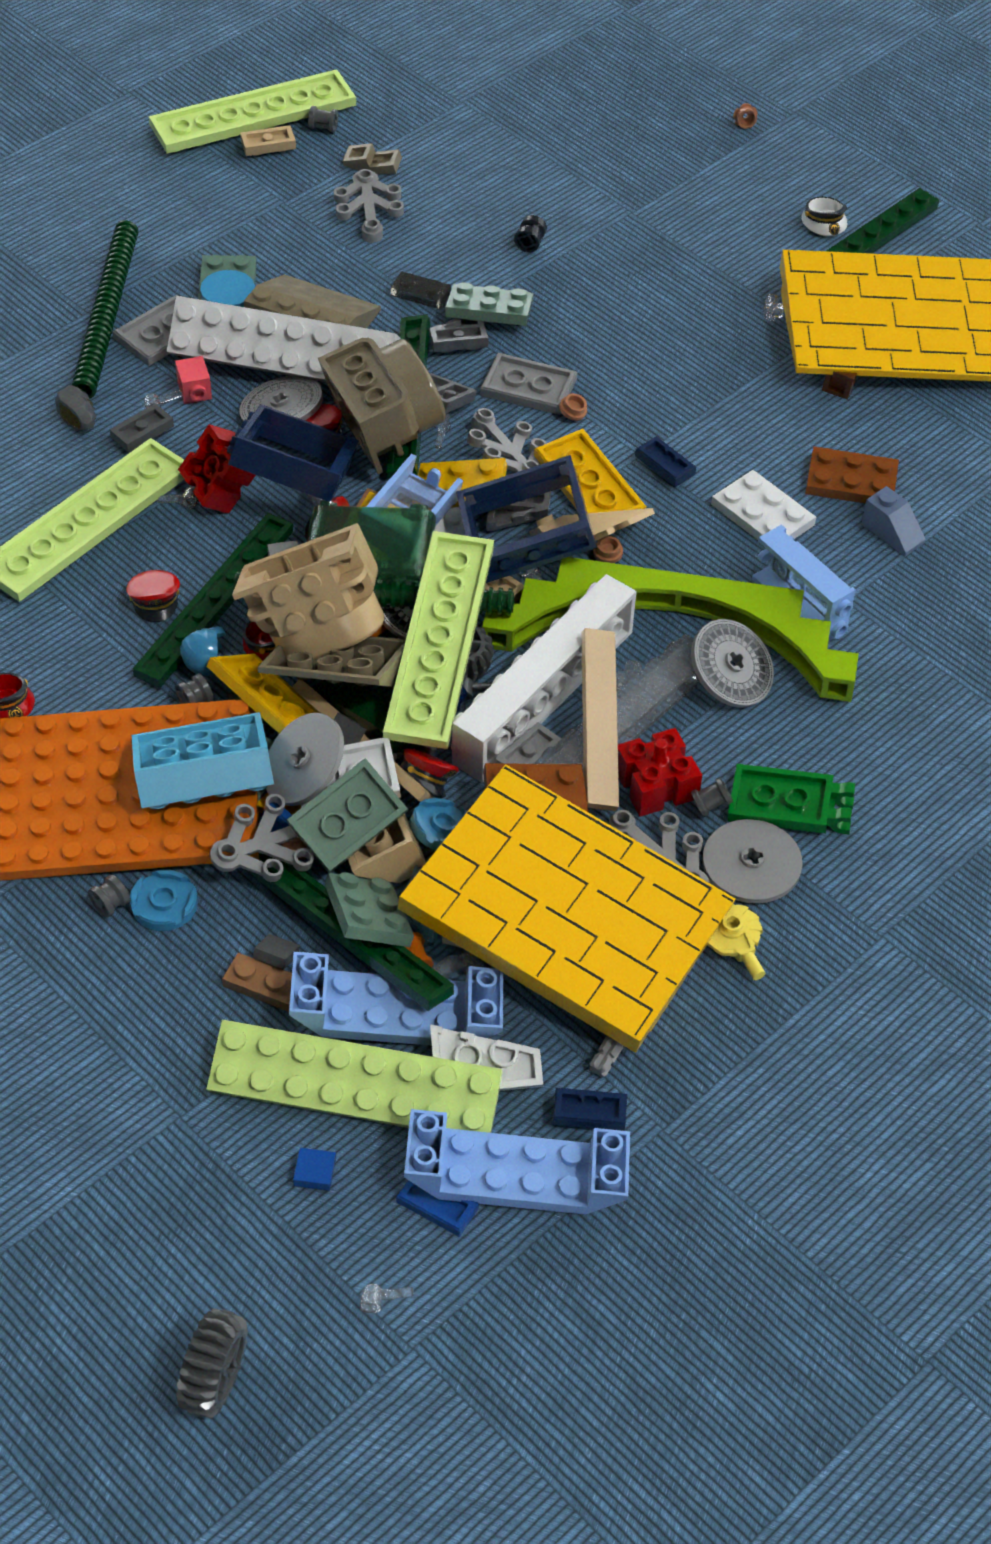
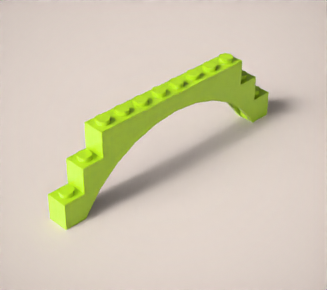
[482,557,859,702]

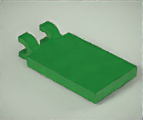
[728,764,856,835]

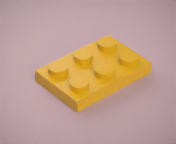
[412,458,508,512]

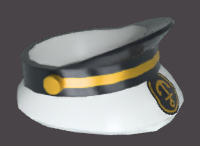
[801,196,848,237]

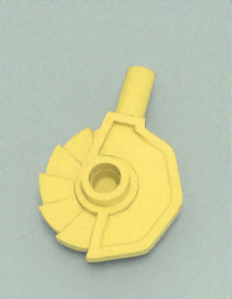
[707,904,766,980]

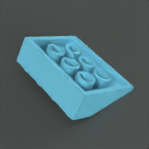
[131,712,274,809]

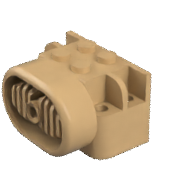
[232,523,385,662]

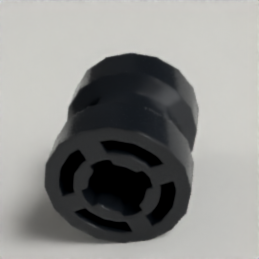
[514,215,547,253]

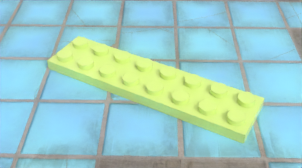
[149,69,356,154]
[0,438,184,602]
[383,531,494,749]
[206,1020,503,1133]

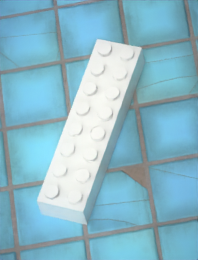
[167,296,401,382]
[451,574,637,783]

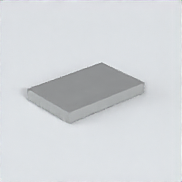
[113,295,178,366]
[480,353,577,415]

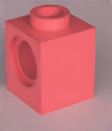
[175,356,212,404]

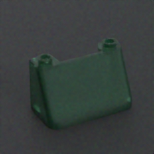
[306,501,436,585]

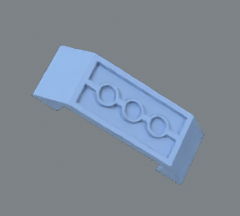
[289,952,503,1046]
[404,1109,630,1215]

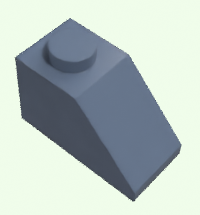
[861,486,925,557]

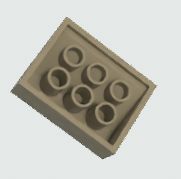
[244,274,381,328]
[258,636,406,690]

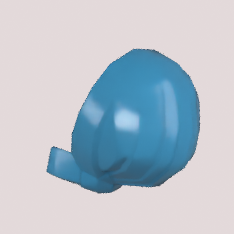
[180,626,226,677]

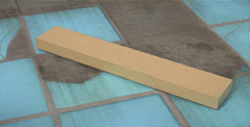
[581,628,619,811]
[292,679,436,802]

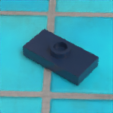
[635,436,696,487]
[553,1088,627,1131]

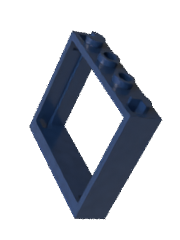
[227,404,359,502]
[456,455,597,583]

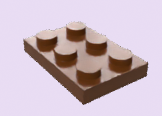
[805,446,899,504]
[483,763,589,813]

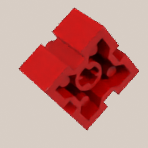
[178,424,256,513]
[618,727,702,817]

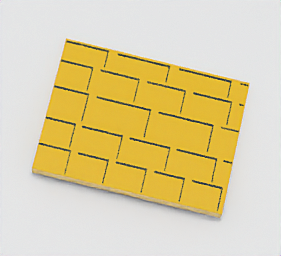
[779,249,991,381]
[398,764,736,1053]

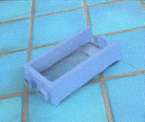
[358,453,463,562]
[752,525,856,642]

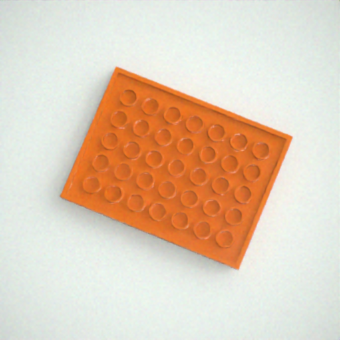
[0,699,259,881]

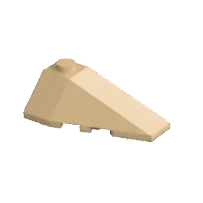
[529,508,655,541]
[348,814,426,883]

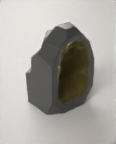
[55,385,97,431]

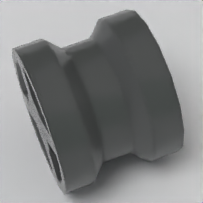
[175,673,213,704]
[88,875,131,918]

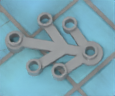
[334,169,404,243]
[467,408,547,472]
[210,794,314,882]
[609,810,709,883]

